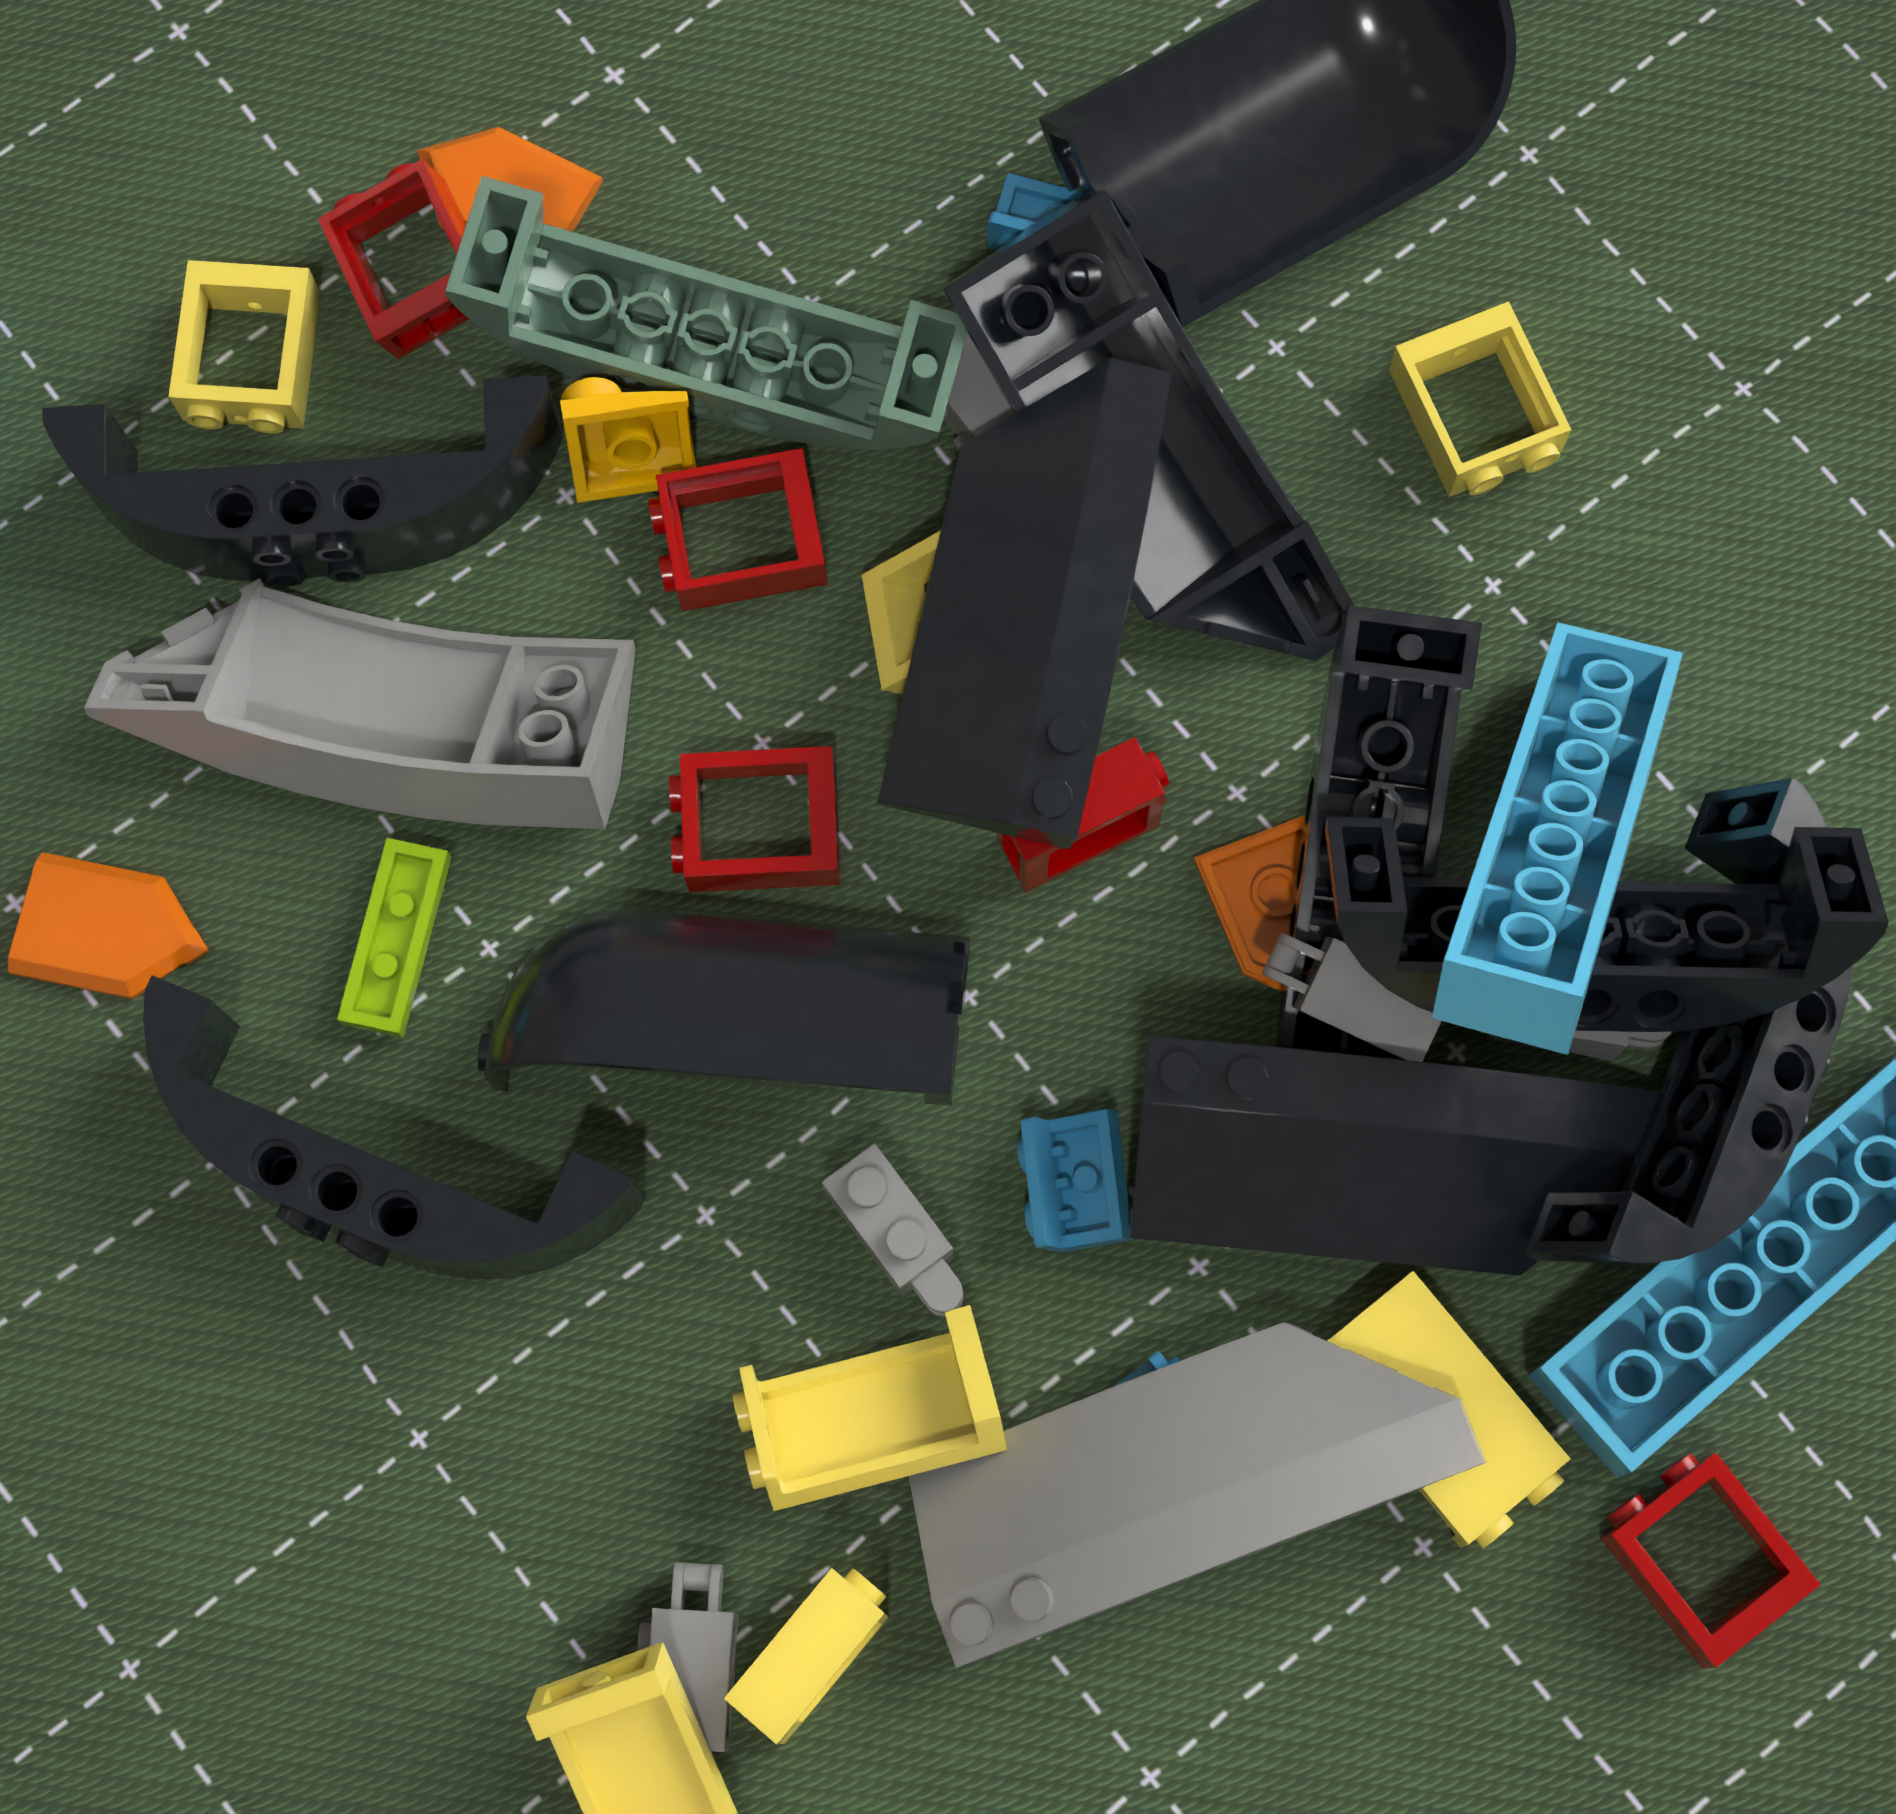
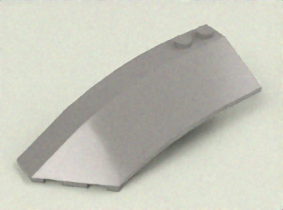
[84,578,636,829]
[909,1322,1487,1668]

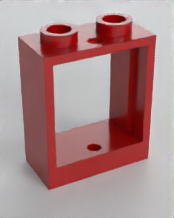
[318,159,469,360]
[648,448,828,612]
[996,737,1169,893]
[669,746,841,893]
[1600,1452,1821,1669]

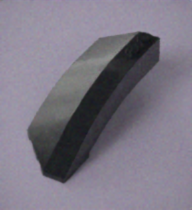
[1130,1035,1660,1276]

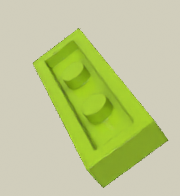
[337,838,452,1038]

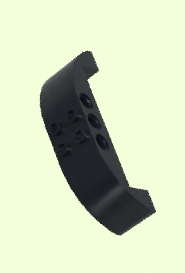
[42,375,563,587]
[1276,605,1482,1060]
[1525,778,1853,1263]
[1325,817,1889,1032]
[143,975,646,1280]

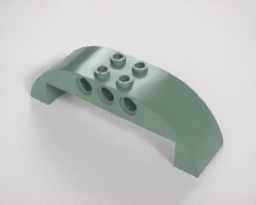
[445,176,967,450]

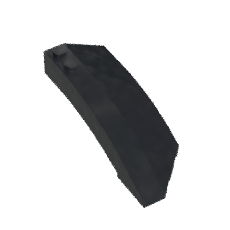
[942,189,1355,661]
[877,358,1171,850]

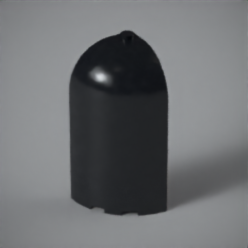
[1039,0,1517,327]
[478,909,970,1106]

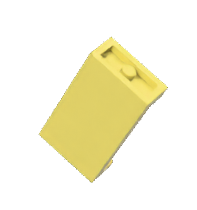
[1328,1271,1571,1548]
[732,1305,1008,1511]
[526,1642,738,1814]

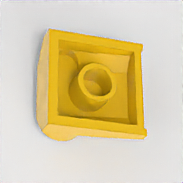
[560,377,696,503]

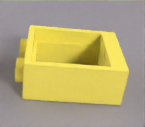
[168,260,321,434]
[1389,302,1571,497]
[862,530,941,694]
[724,1568,889,1745]

